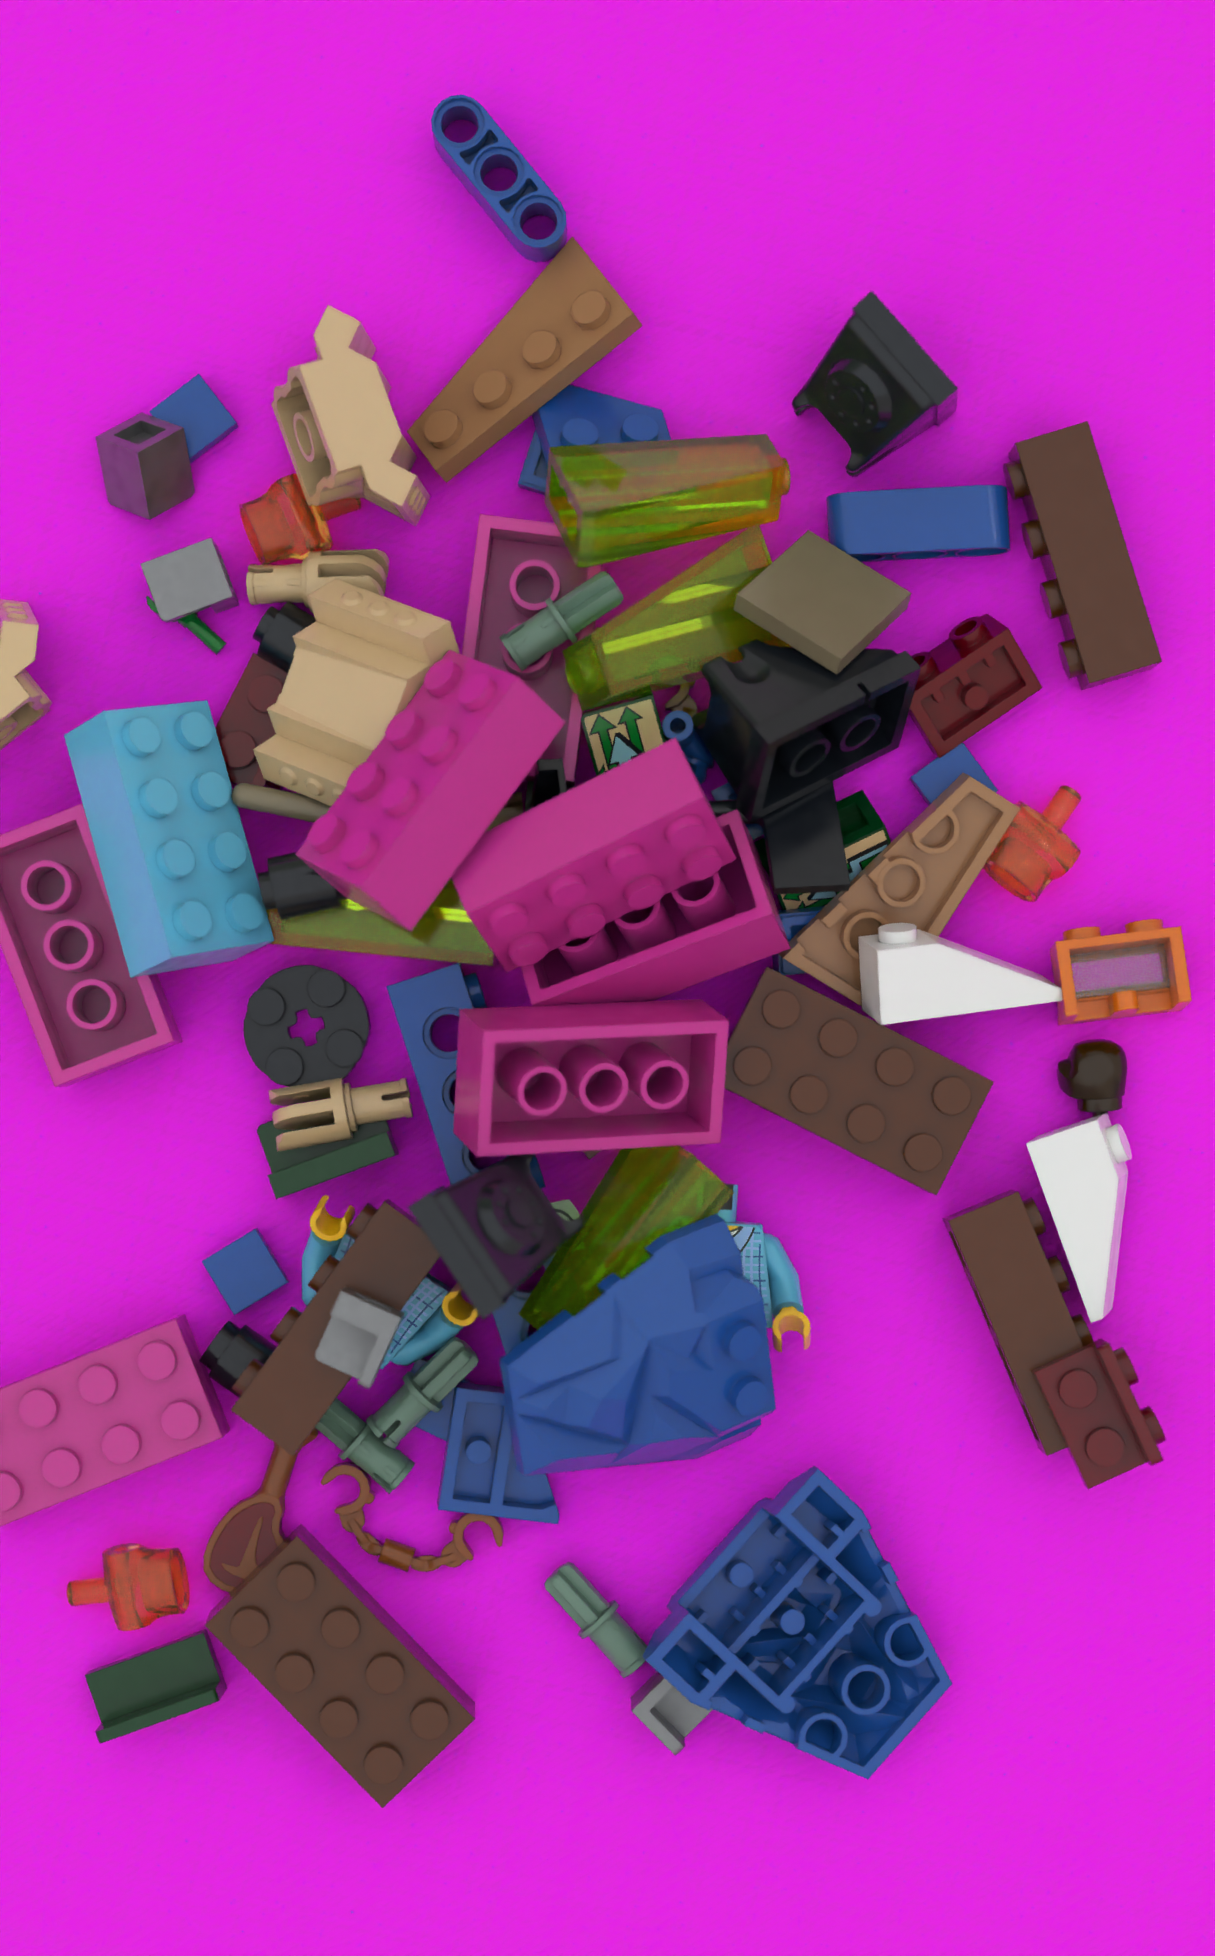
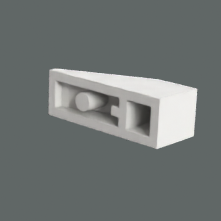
[858,923,1062,1025]
[1026,1112,1132,1323]

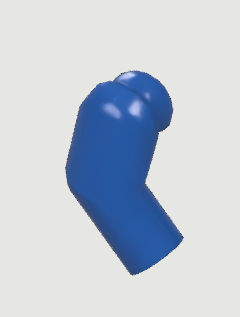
[662,710,714,785]

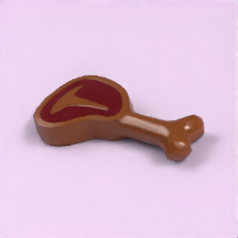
[204,1428,318,1593]

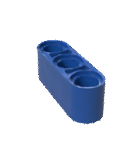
[431,95,567,262]
[826,485,1011,562]

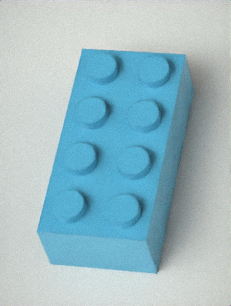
[64,700,275,978]

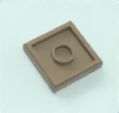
[734,530,911,674]

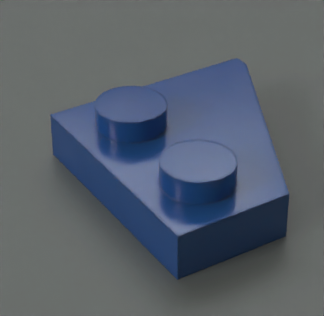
[532,385,677,483]
[437,1382,559,1524]

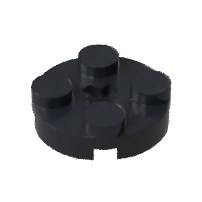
[244,965,370,1087]

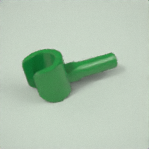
[146,595,227,655]

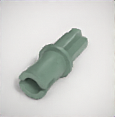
[500,571,624,671]
[366,1337,479,1448]
[315,1398,415,1494]
[544,1562,647,1678]

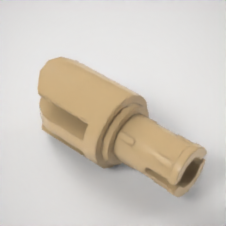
[246,549,389,613]
[268,1078,413,1152]

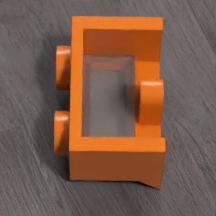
[1050,919,1192,1026]

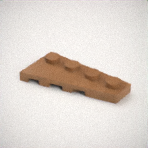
[407,236,643,483]
[777,773,1021,1007]

